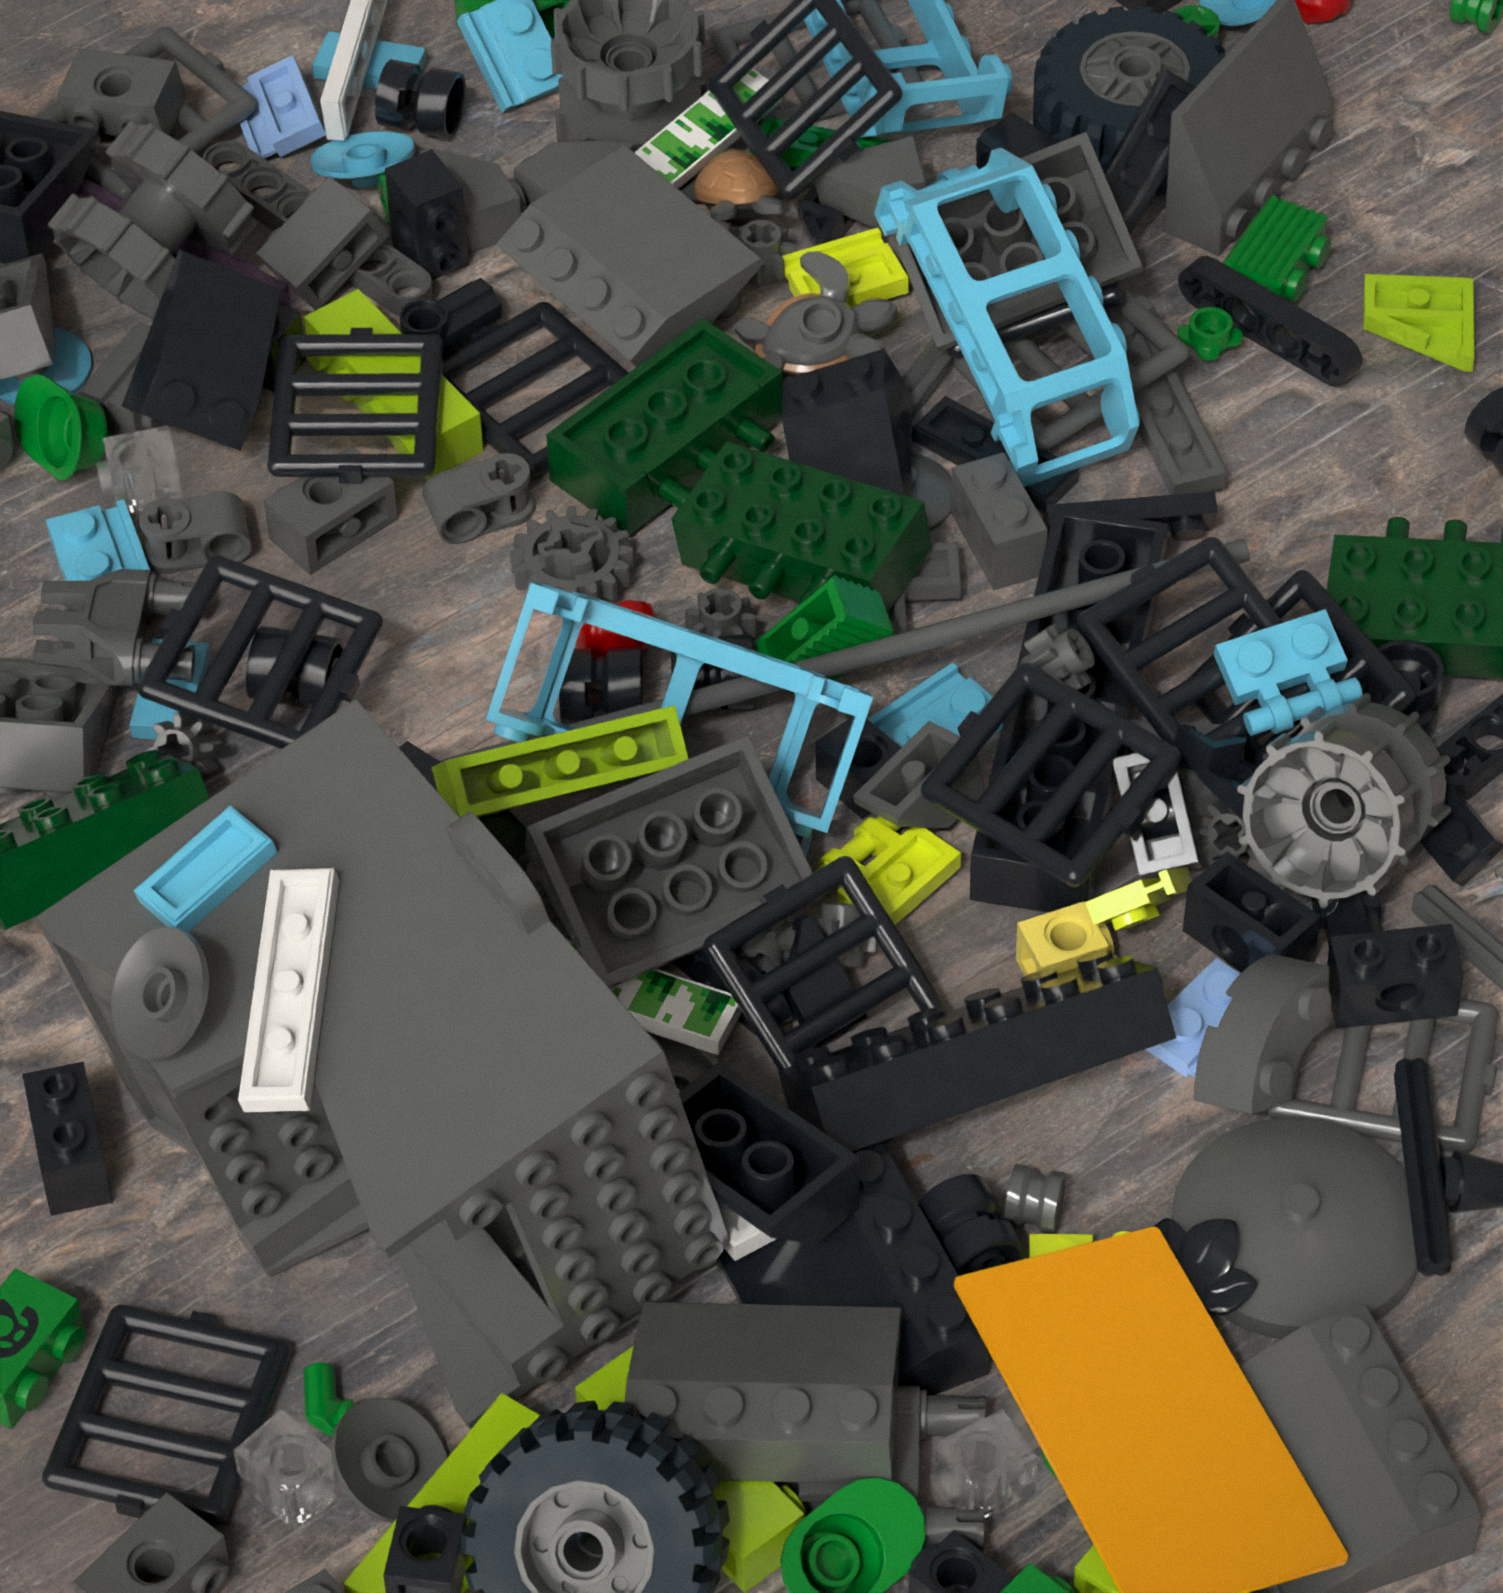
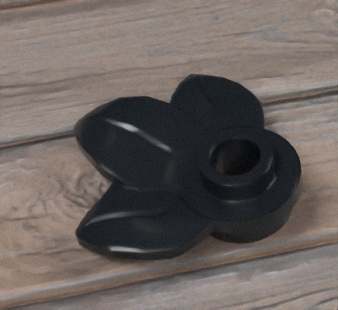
[1154,1218,1258,1315]

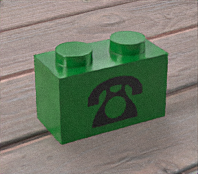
[0,1268,86,1429]

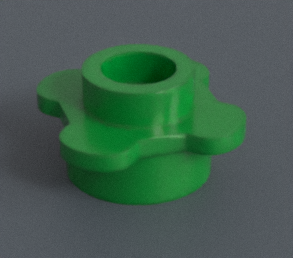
[1177,307,1243,361]

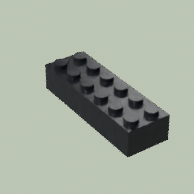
[777,950,1176,1152]

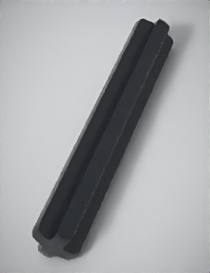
[1394,1058,1453,1276]

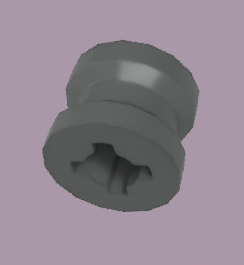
[1004,1164,1066,1234]

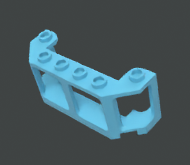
[804,0,1013,138]
[874,148,1140,487]
[485,580,873,838]

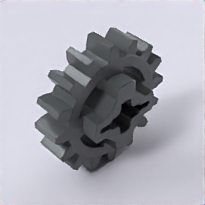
[510,506,634,602]

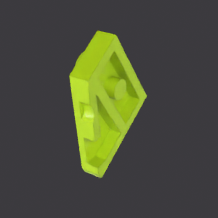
[1363,274,1474,372]

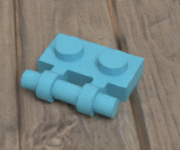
[1213,609,1363,736]

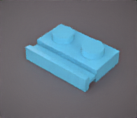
[456,0,563,114]
[45,499,150,581]
[868,662,1003,748]

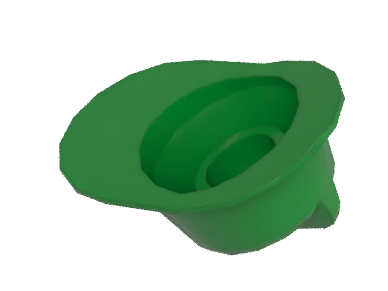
[14,374,118,481]
[780,1477,926,1593]

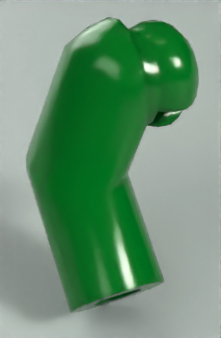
[303,1362,354,1438]

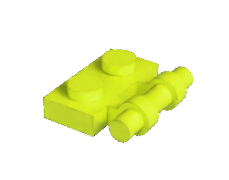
[813,816,961,925]

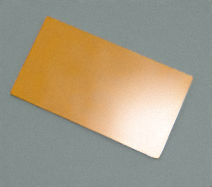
[953,1227,1349,1593]

